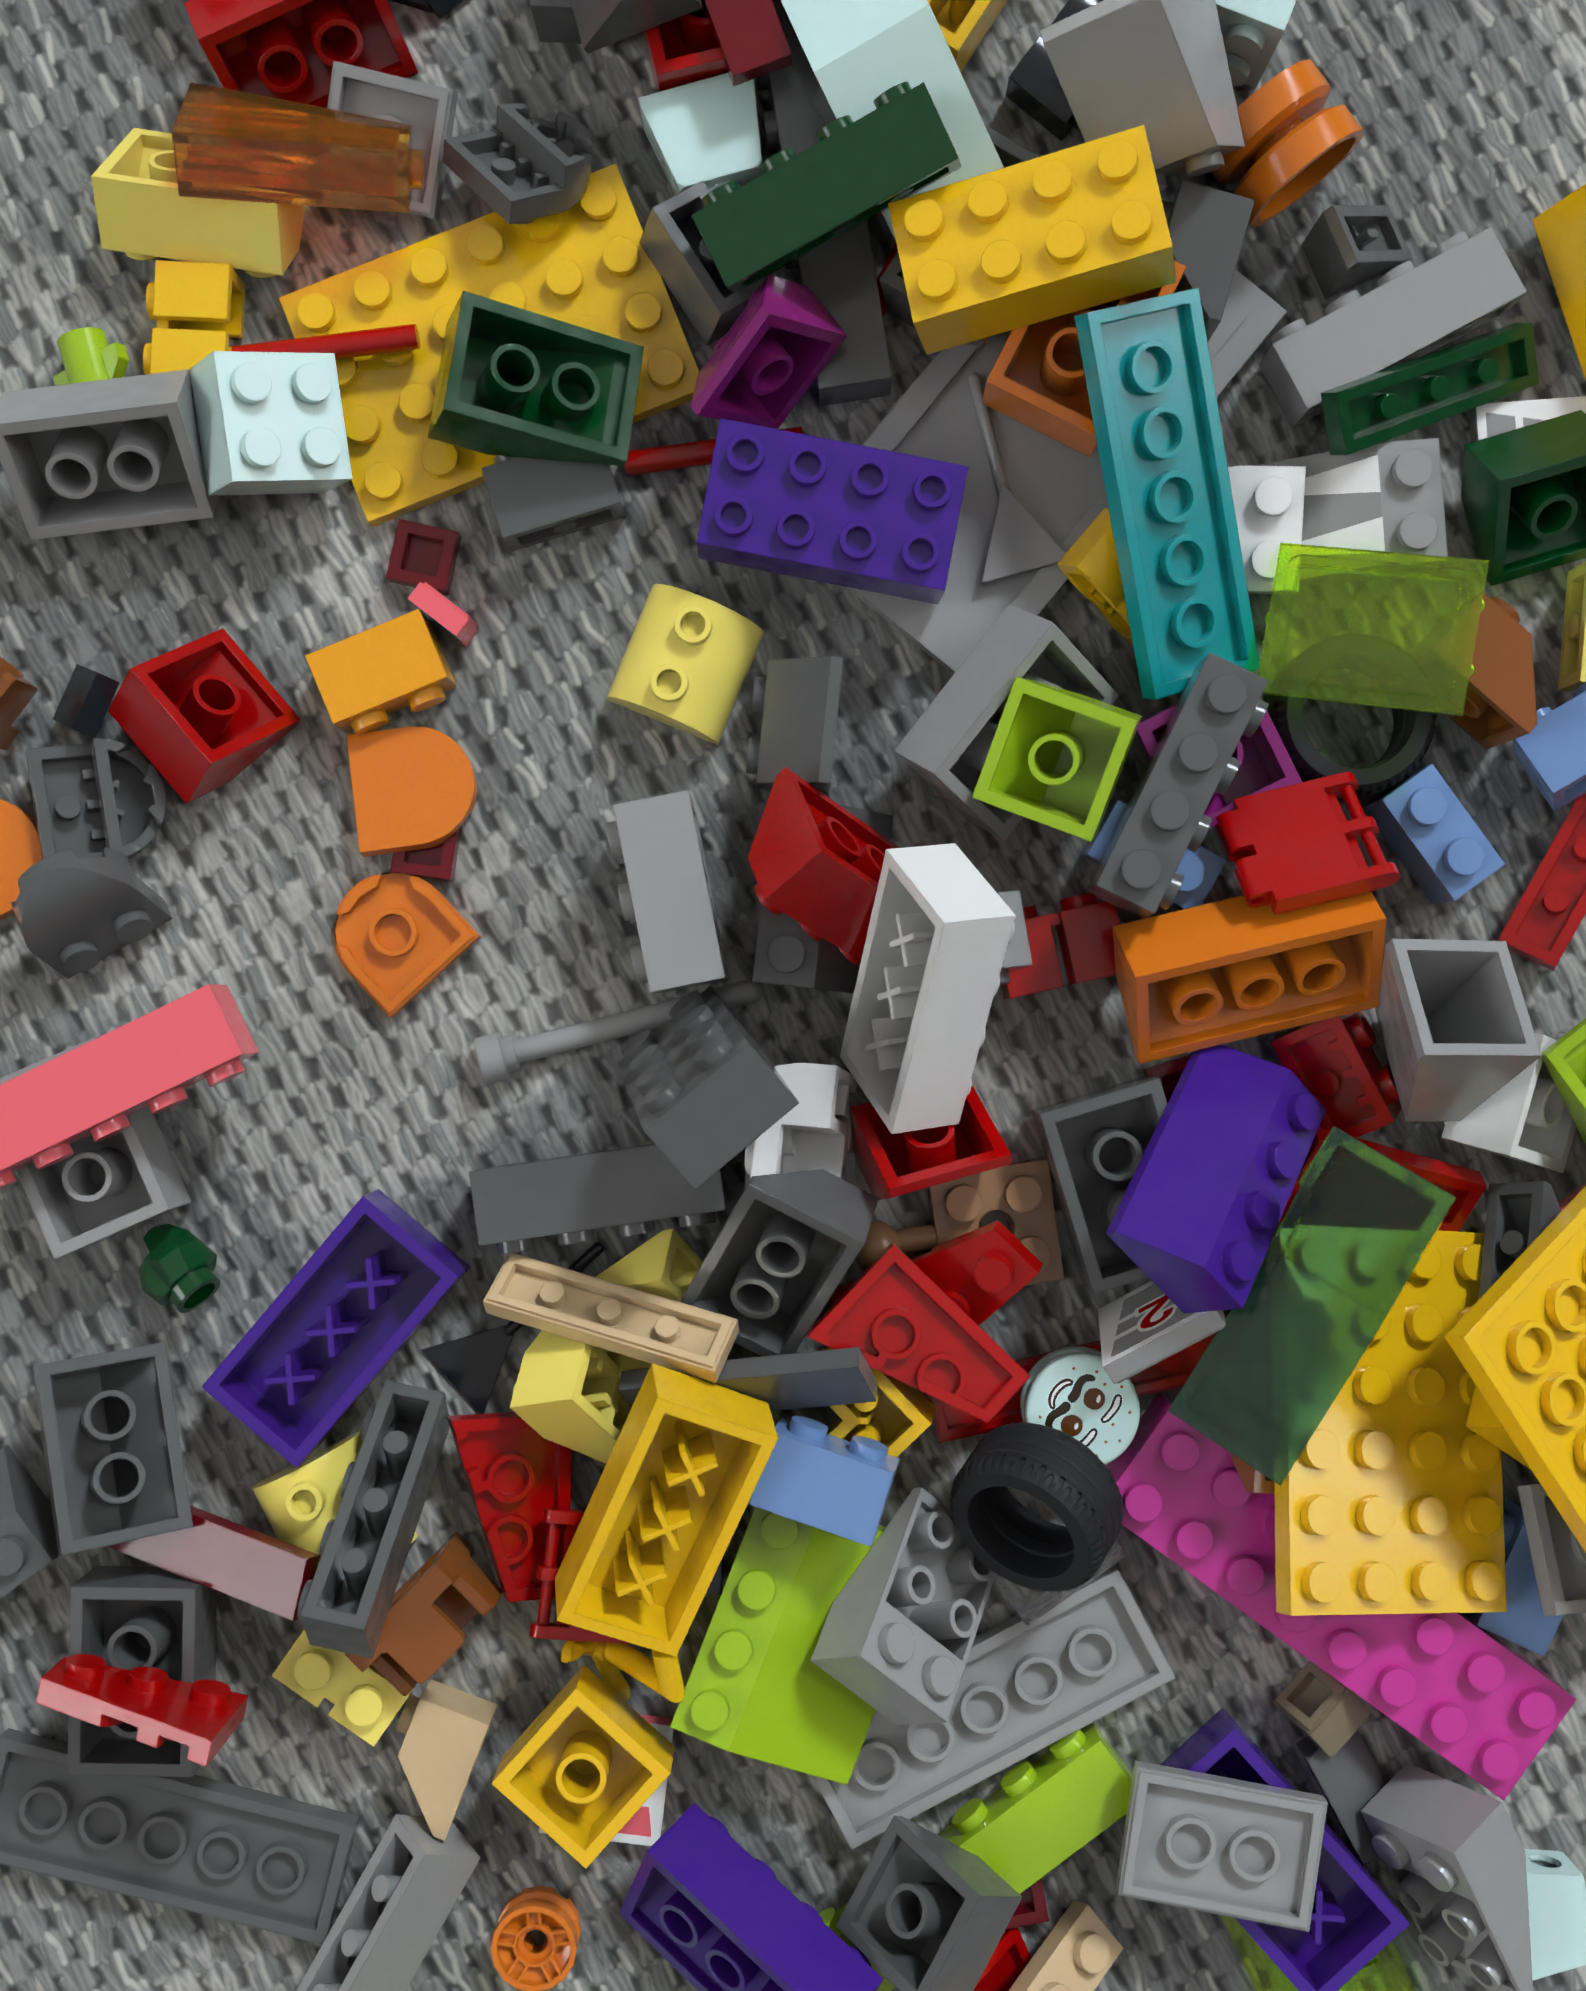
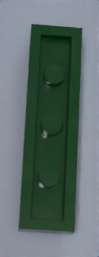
[1321,322,1539,456]

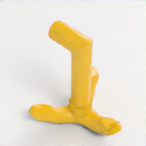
[561,1640,685,1703]

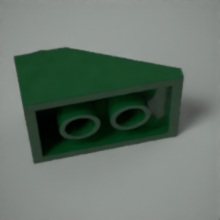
[428,291,644,466]

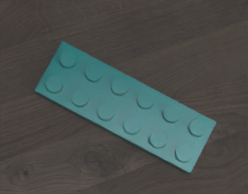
[1074,287,1260,700]

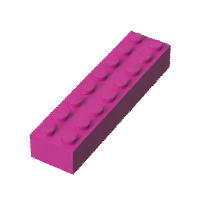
[1106,1393,1577,1801]

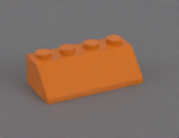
[1113,891,1387,1064]

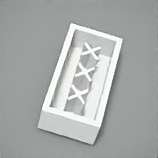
[840,843,1016,1134]

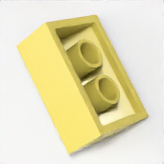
[91,128,312,278]

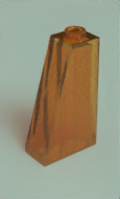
[172,83,425,213]

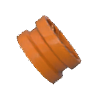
[491,1885,582,1991]

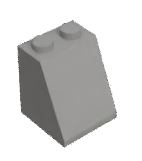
[1040,0,1245,191]
[1375,938,1542,1122]

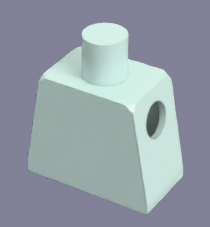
[638,73,762,195]
[1524,1849,1586,1980]

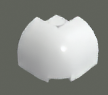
[744,1063,858,1188]

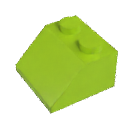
[972,676,1142,842]

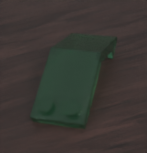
[1168,1126,1456,1486]

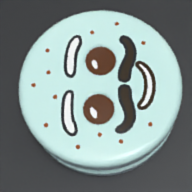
[1020,1346,1140,1465]

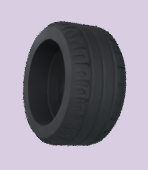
[1265,634,1437,801]
[950,1422,1124,1592]

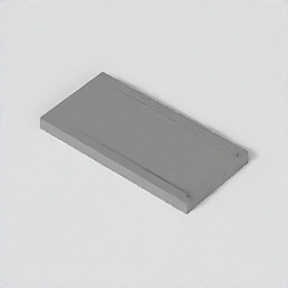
[846,269,1287,675]

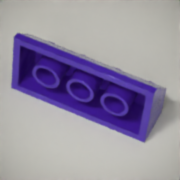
[1106,1044,1326,1313]
[619,1803,884,1991]

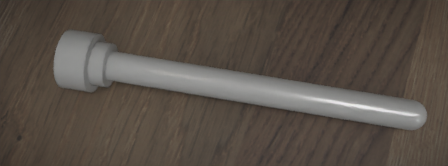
[474,979,763,1085]

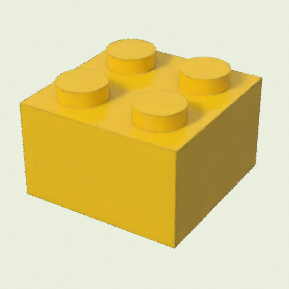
[491,1665,675,1869]

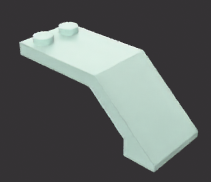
[781,0,1004,241]

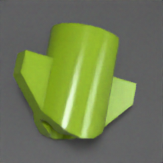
[53,327,129,386]

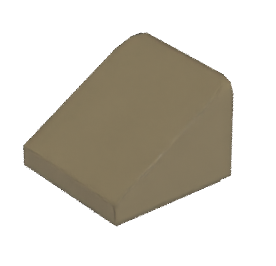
[1272,1661,1370,1757]

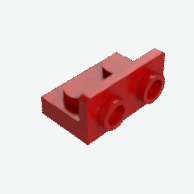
[1271,1011,1402,1138]

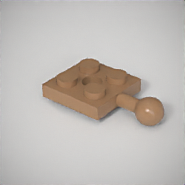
[855,1158,1065,1286]

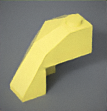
[509,1229,703,1464]

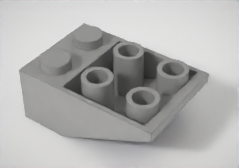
[810,1487,996,1725]
[1360,1763,1533,1991]

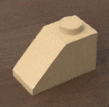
[396,1679,498,1841]

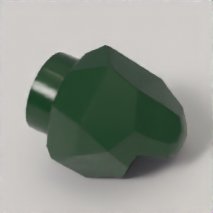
[139,1224,221,1313]

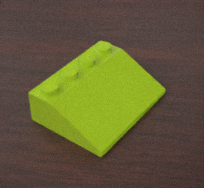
[670,1507,886,1785]

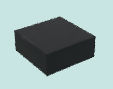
[53,664,120,738]

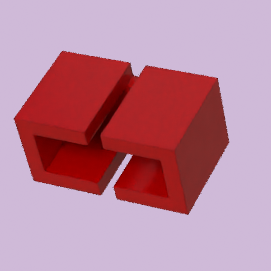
[1001,893,1120,1000]

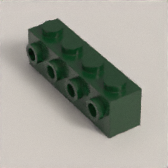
[691,82,962,293]

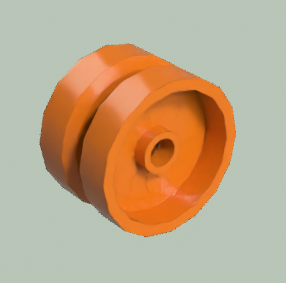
[1211,59,1364,228]

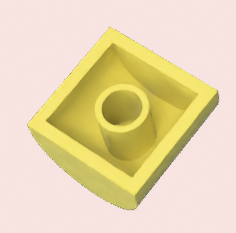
[606,584,764,745]
[252,1430,418,1564]

